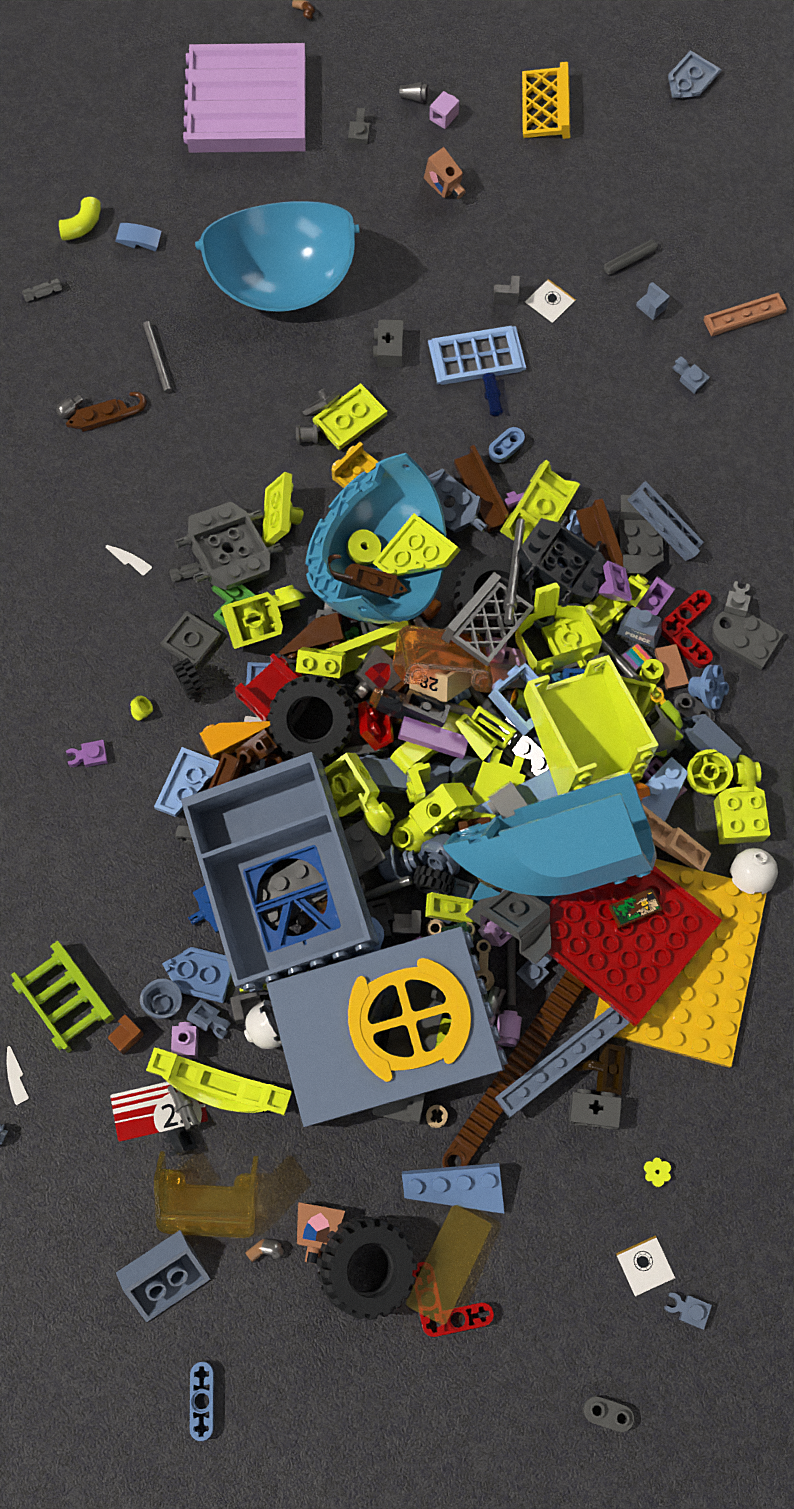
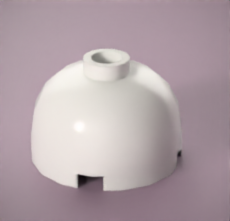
[730,848,778,894]
[244,1000,282,1049]

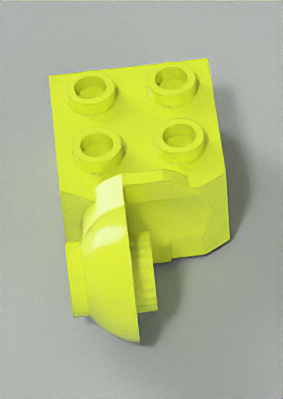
[221,585,306,649]
[324,753,394,836]
[714,755,770,844]
[392,782,477,854]

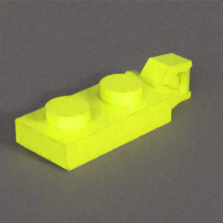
[425,892,476,924]

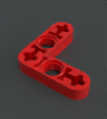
[661,590,713,669]
[412,1262,494,1337]

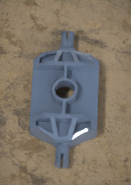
[428,468,488,533]

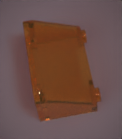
[392,625,493,693]

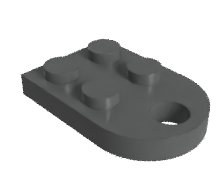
[712,611,784,670]

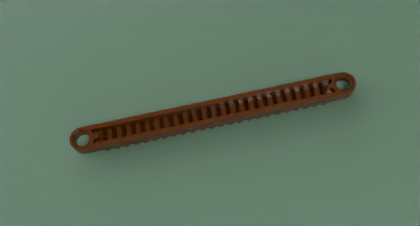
[442,970,585,1168]

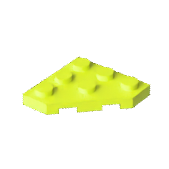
[372,513,460,576]

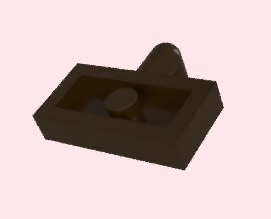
[574,1043,625,1096]

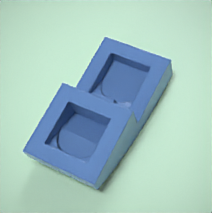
[115,223,161,252]

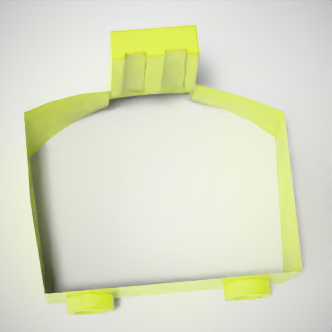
[515,583,602,675]

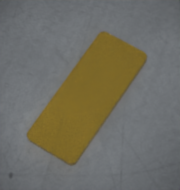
[406,1205,491,1325]

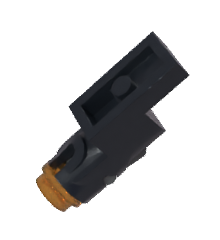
[368,687,451,728]

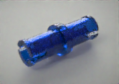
[482,373,503,416]

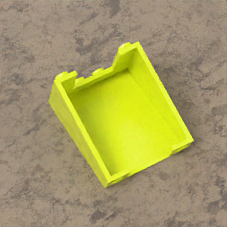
[523,655,659,795]

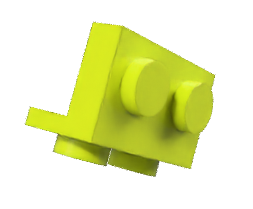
[406,762,431,806]

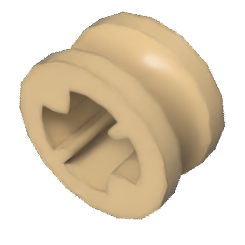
[426,1105,448,1128]

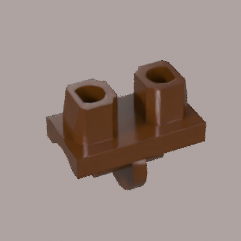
[235,727,280,768]

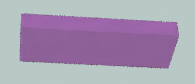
[398,716,468,759]

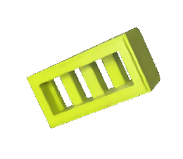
[455,713,499,761]

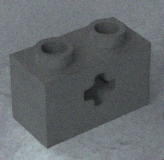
[373,320,403,367]
[568,1089,621,1130]

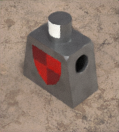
[353,645,408,700]

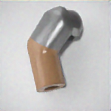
[245,1239,284,1262]

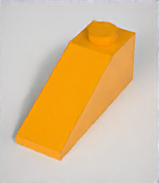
[200,721,271,761]

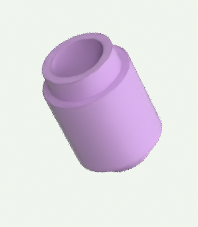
[497,1010,522,1047]

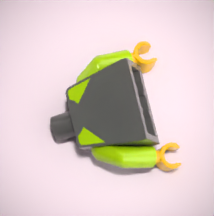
[644,687,685,758]

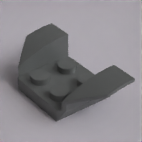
[618,495,664,575]
[465,890,551,964]

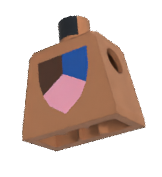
[424,147,466,199]
[297,1202,345,1264]

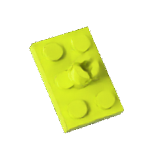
[262,472,304,547]

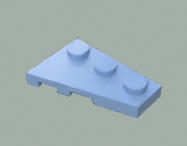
[154,747,219,817]
[641,757,687,822]

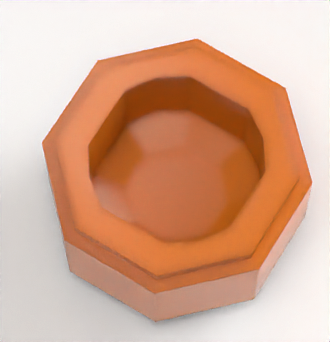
[421,598,441,620]

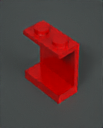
[235,653,302,721]

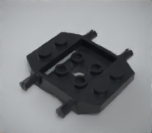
[518,516,607,607]

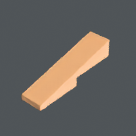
[642,804,711,871]

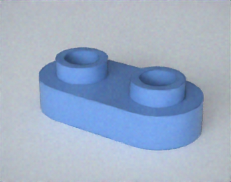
[489,427,525,463]

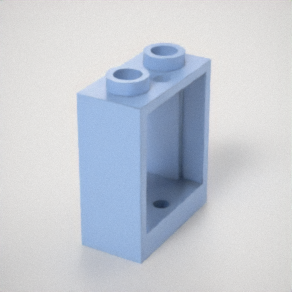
[488,663,540,736]

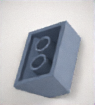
[116,1230,210,1322]

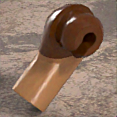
[292,0,315,19]

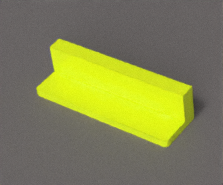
[326,620,418,674]

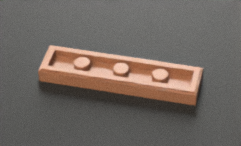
[703,292,787,337]

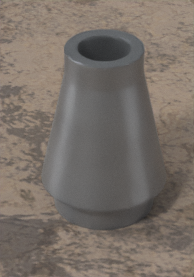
[399,82,429,102]

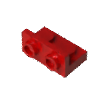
[358,701,394,751]

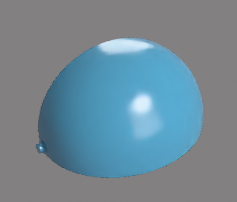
[195,201,360,311]

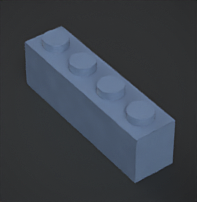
[360,755,450,797]

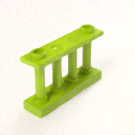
[11,941,115,1053]

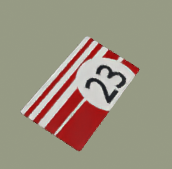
[111,1082,208,1142]

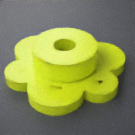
[644,1158,671,1187]

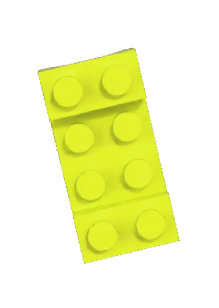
[500,460,580,543]

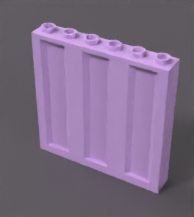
[183,43,306,153]

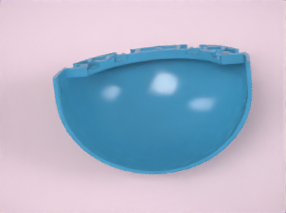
[306,453,446,624]

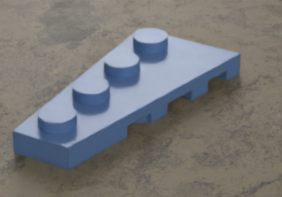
[402,1163,504,1214]

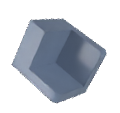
[636,282,670,320]

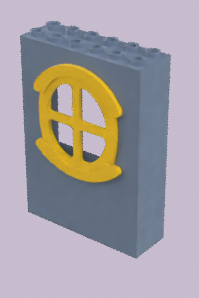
[267,927,508,1127]

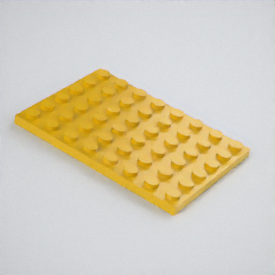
[594,859,767,1068]

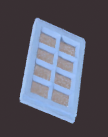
[428,326,526,385]

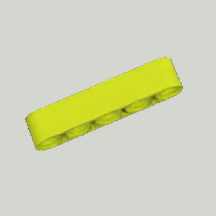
[390,699,477,775]

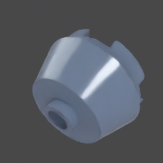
[418,833,461,876]

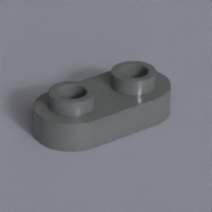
[583,1396,634,1432]

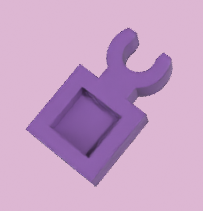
[66,740,108,767]

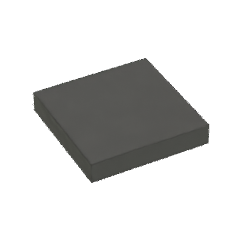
[160,611,222,669]

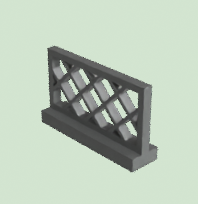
[441,572,534,666]

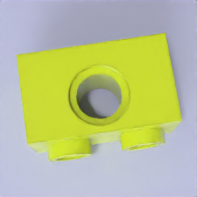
[296,647,346,678]

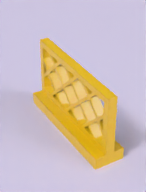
[522,62,570,139]

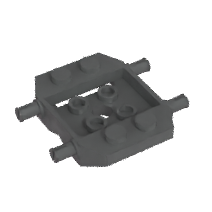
[174,502,282,590]

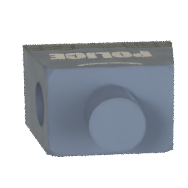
[615,607,662,652]

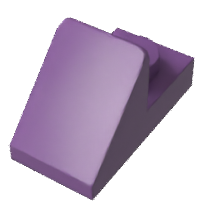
[596,561,632,601]
[636,576,675,616]

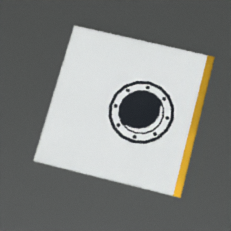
[525,279,576,323]
[616,1235,675,1296]

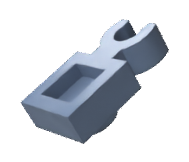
[664,1293,712,1330]

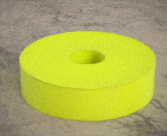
[346,530,381,565]

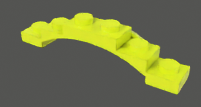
[146,1047,292,1116]

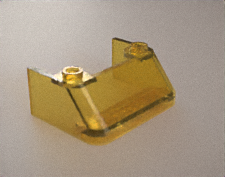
[154,1151,259,1238]

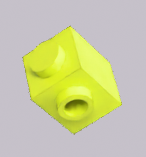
[624,574,650,607]

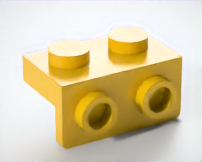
[332,442,378,488]

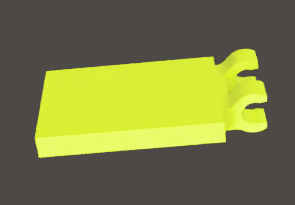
[464,748,526,819]

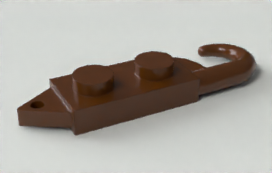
[66,391,146,432]
[328,554,407,598]

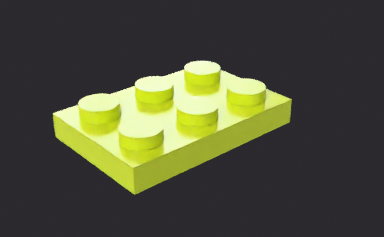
[313,383,387,451]

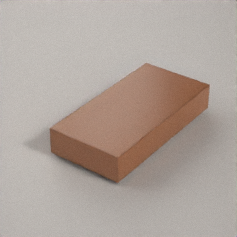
[654,644,689,691]

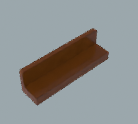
[454,445,509,533]
[576,498,630,587]

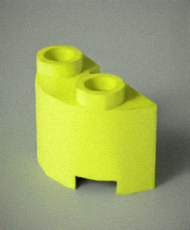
[584,595,627,635]

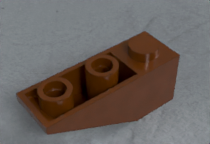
[279,613,347,660]

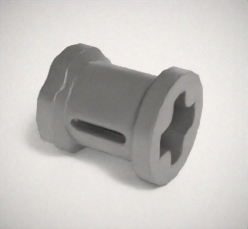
[296,424,318,444]

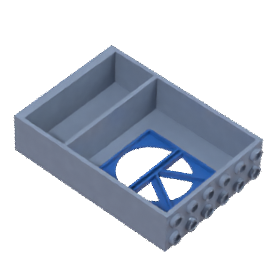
[181,752,380,993]

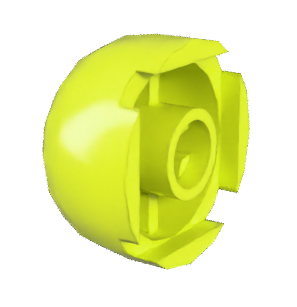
[687,749,733,795]

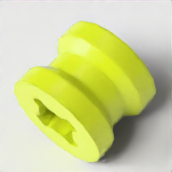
[639,659,664,684]

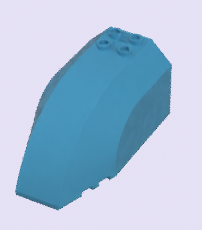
[443,772,657,896]

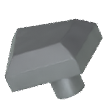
[302,388,340,416]

